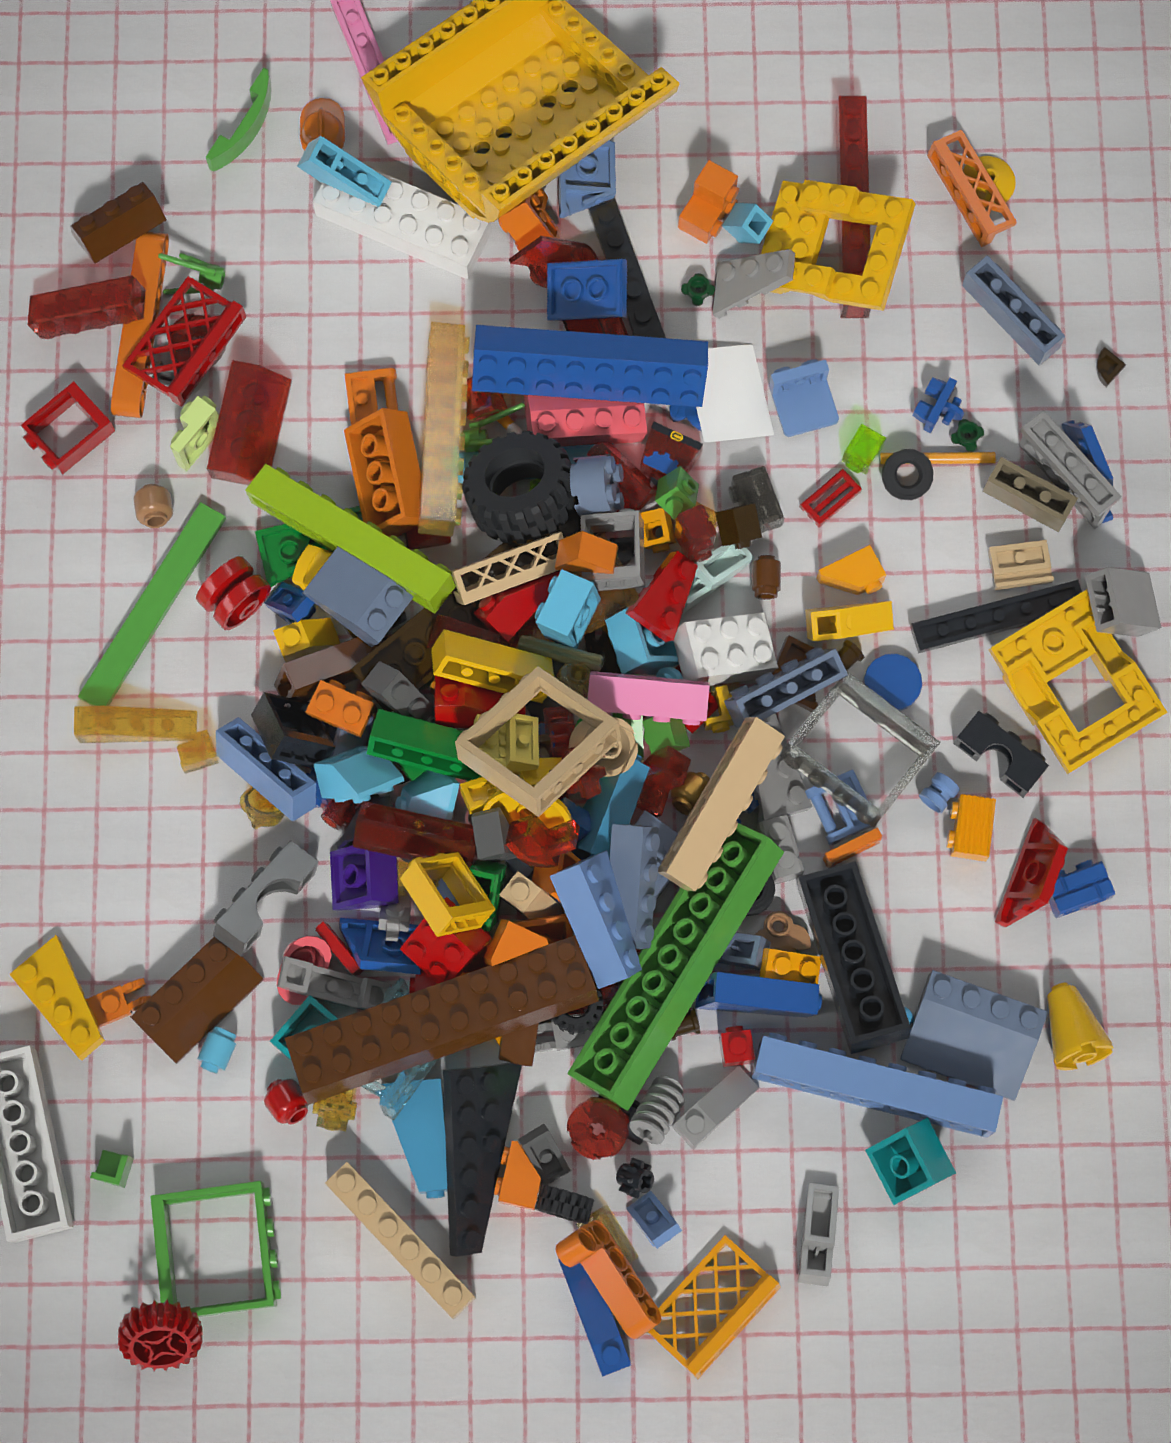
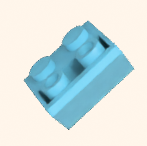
[314,746,404,803]

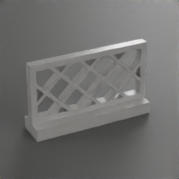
[1019,410,1122,529]

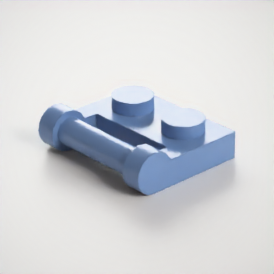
[805,769,878,846]

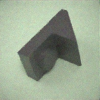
[518,1124,571,1185]

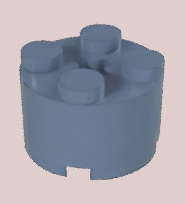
[570,454,624,516]

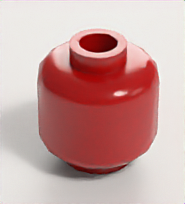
[264,1079,308,1125]

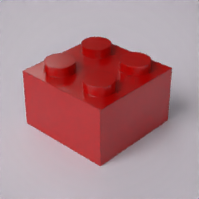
[400,897,491,984]

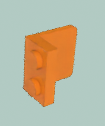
[305,680,378,738]

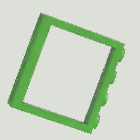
[150,1181,281,1317]

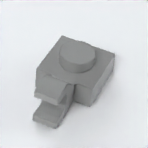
[378,904,411,941]

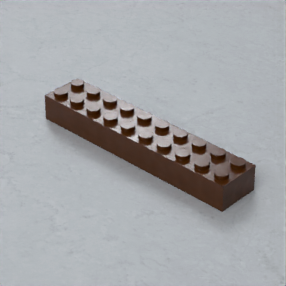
[285,935,599,1105]

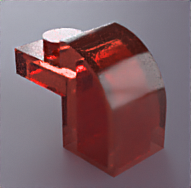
[636,745,691,818]
[505,814,580,868]

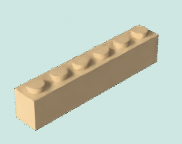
[658,717,785,891]
[325,1162,476,1319]

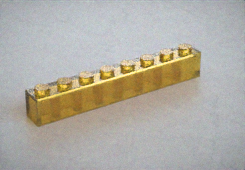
[418,322,470,536]

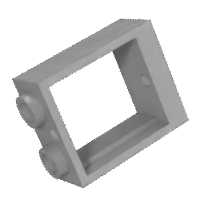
[581,508,645,591]

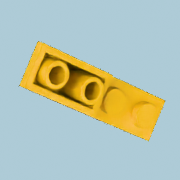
[460,758,583,814]

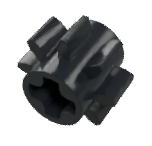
[616,1158,654,1199]

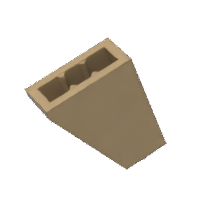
[499,871,566,919]

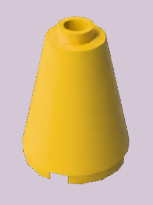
[1047,982,1114,1070]

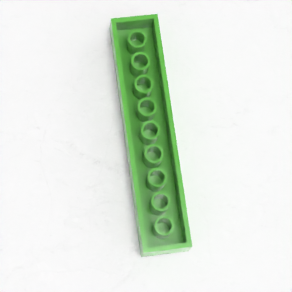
[567,823,784,1111]

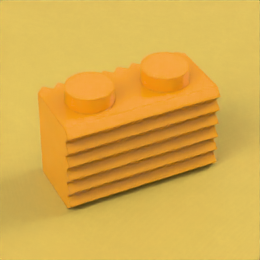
[946,794,996,862]

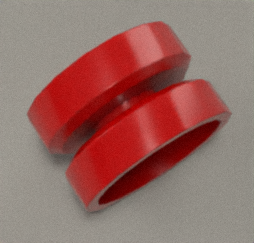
[196,556,271,630]

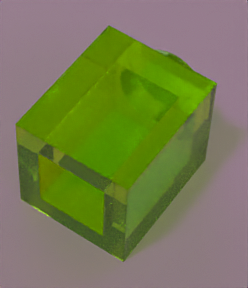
[842,424,886,475]

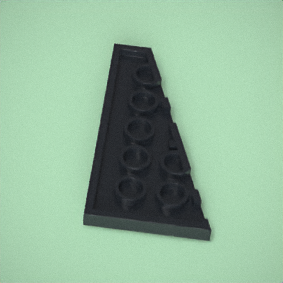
[443,1063,522,1257]

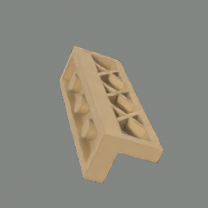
[451,531,564,605]

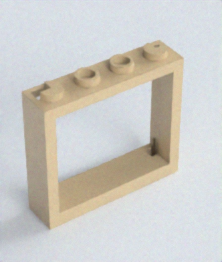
[455,666,621,817]

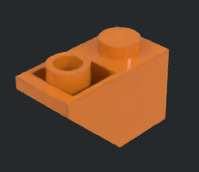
[494,1140,541,1211]

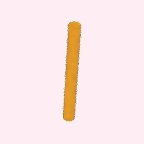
[880,452,996,464]

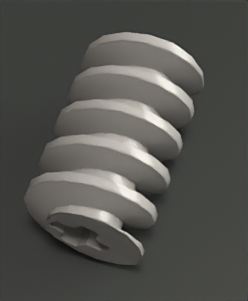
[629,1076,685,1144]

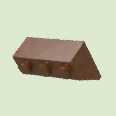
[70,182,167,264]

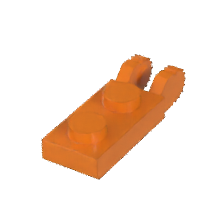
[86,978,151,1028]

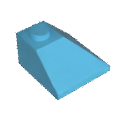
[395,770,460,840]

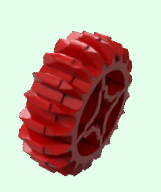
[118,1300,203,1372]

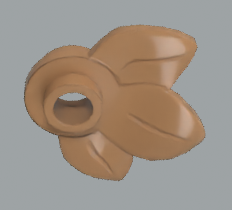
[755,911,811,953]

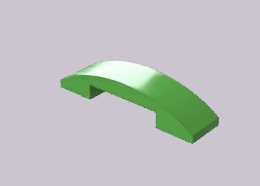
[206,68,272,172]

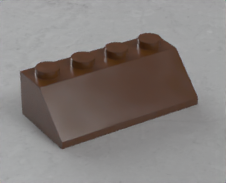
[130,937,264,1064]

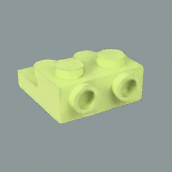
[170,396,223,472]

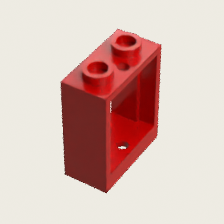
[21,381,115,475]

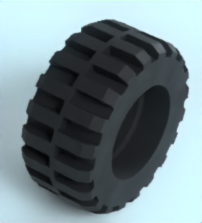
[462,431,578,544]

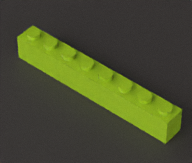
[245,464,456,614]

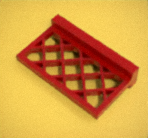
[122,276,246,407]

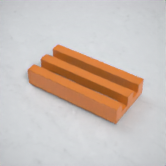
[822,827,882,868]

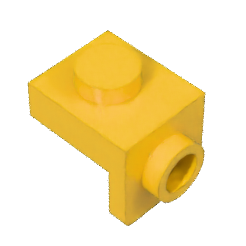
[704,685,734,733]

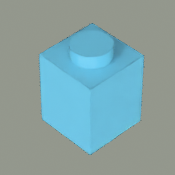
[722,203,773,244]

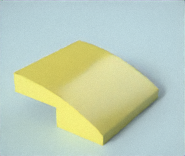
[474,713,539,772]

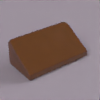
[498,1023,539,1066]

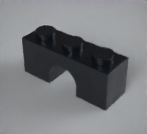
[953,711,1049,798]

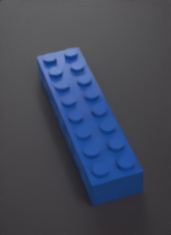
[472,325,708,407]

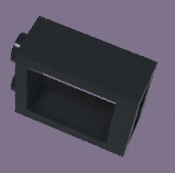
[251,692,335,768]

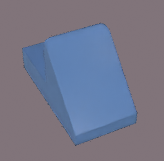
[626,1191,682,1249]

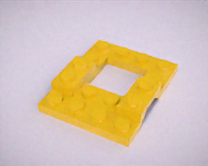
[761,180,916,311]
[988,589,1168,774]

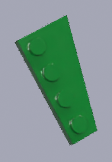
[255,505,363,587]

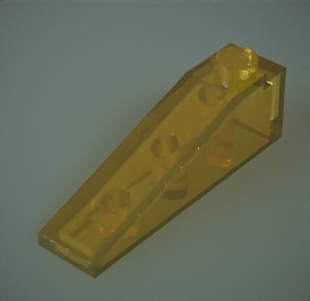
[74,706,198,743]

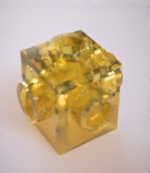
[312,1089,357,1131]

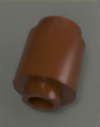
[752,555,781,600]

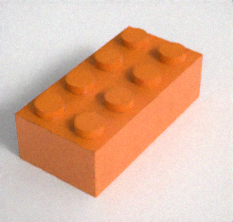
[344,408,431,537]

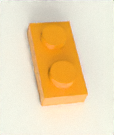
[759,948,821,984]

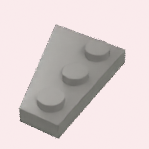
[713,249,795,319]

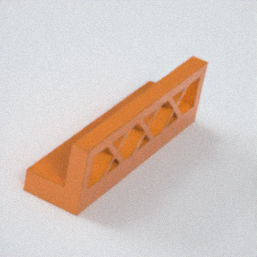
[927,130,1017,247]

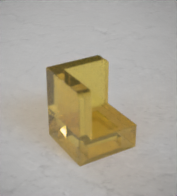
[177,729,219,774]

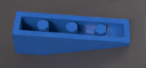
[558,1259,631,1377]

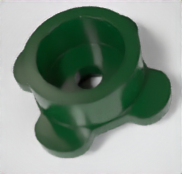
[681,273,715,306]
[951,419,984,452]

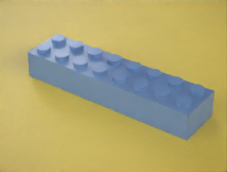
[751,1033,1003,1138]

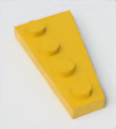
[10,935,105,1061]

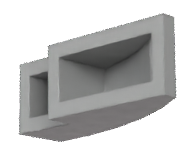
[798,1183,839,1286]

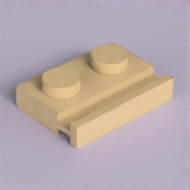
[988,540,1054,590]

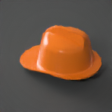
[300,98,345,151]

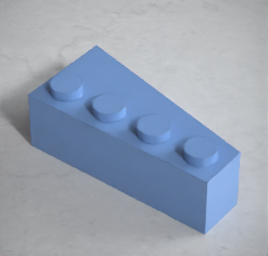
[550,850,642,989]

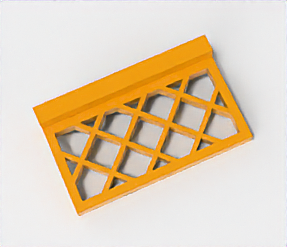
[648,1235,781,1380]

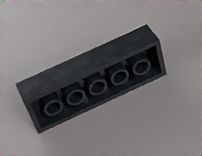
[798,861,911,1054]

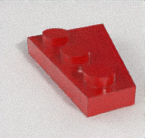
[625,551,698,642]

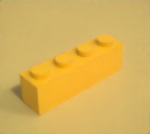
[431,629,554,703]

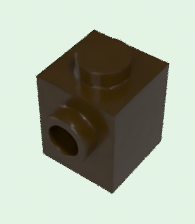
[715,503,763,550]

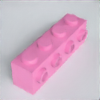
[588,671,710,725]

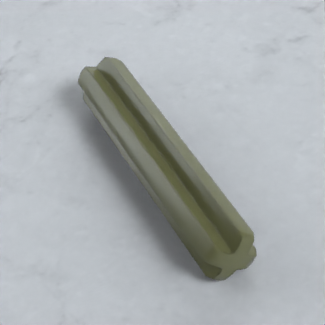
[518,635,604,672]

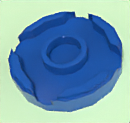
[863,654,922,712]

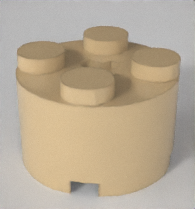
[567,717,638,777]

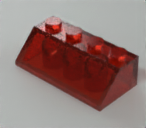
[207,360,292,485]

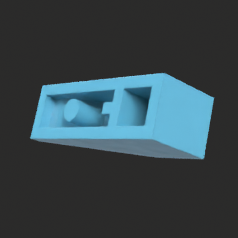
[297,136,392,207]

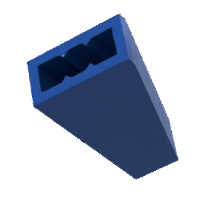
[695,972,822,1018]

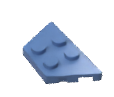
[558,140,616,218]

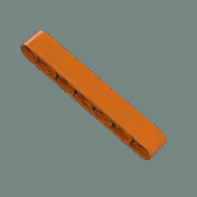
[111,232,169,418]

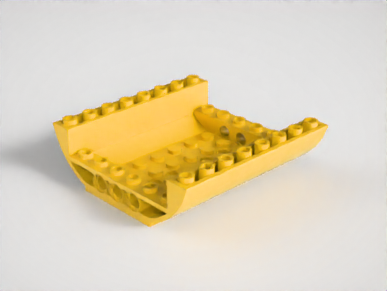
[361,0,680,223]

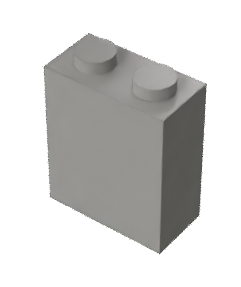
[1085,567,1161,637]

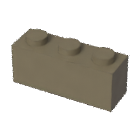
[982,457,1078,532]

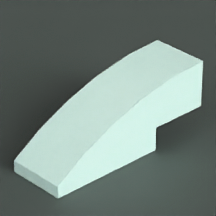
[682,545,755,614]

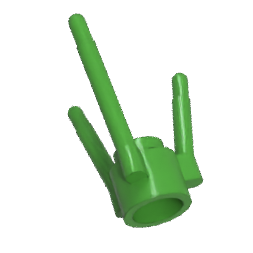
[158,253,225,295]
[462,403,525,452]

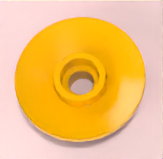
[962,156,1016,209]

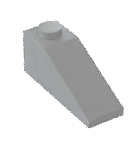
[672,1066,760,1150]

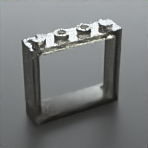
[780,671,941,828]

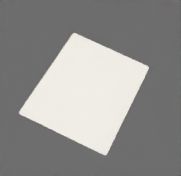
[696,344,774,443]

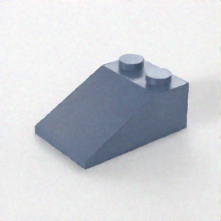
[302,547,413,648]

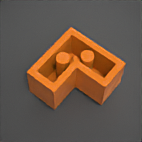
[678,160,740,244]
[498,188,561,261]

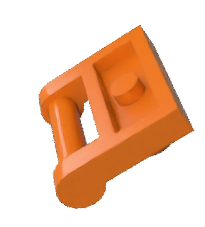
[345,368,398,425]

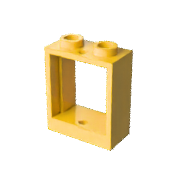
[400,852,496,937]

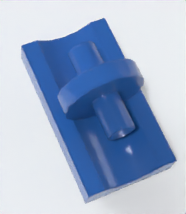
[912,377,964,433]

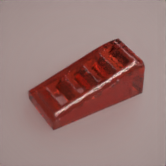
[543,706,575,758]

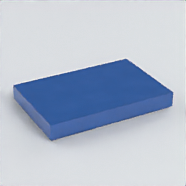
[547,259,627,321]

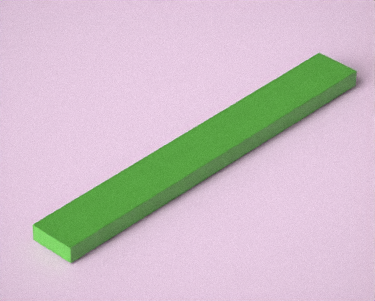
[78,502,226,713]

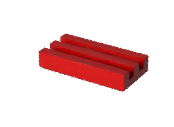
[800,468,862,528]
[315,921,364,976]

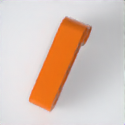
[555,1220,662,1339]

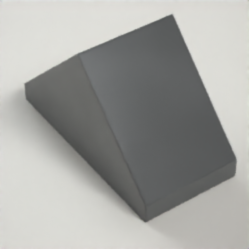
[471,807,525,862]

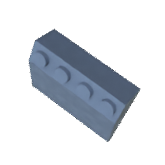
[900,970,1048,1101]

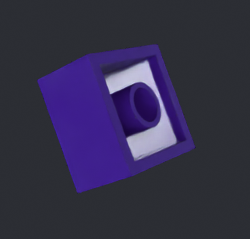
[330,841,399,911]

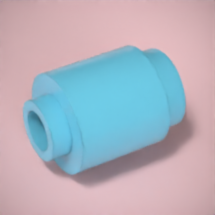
[197,1026,237,1074]

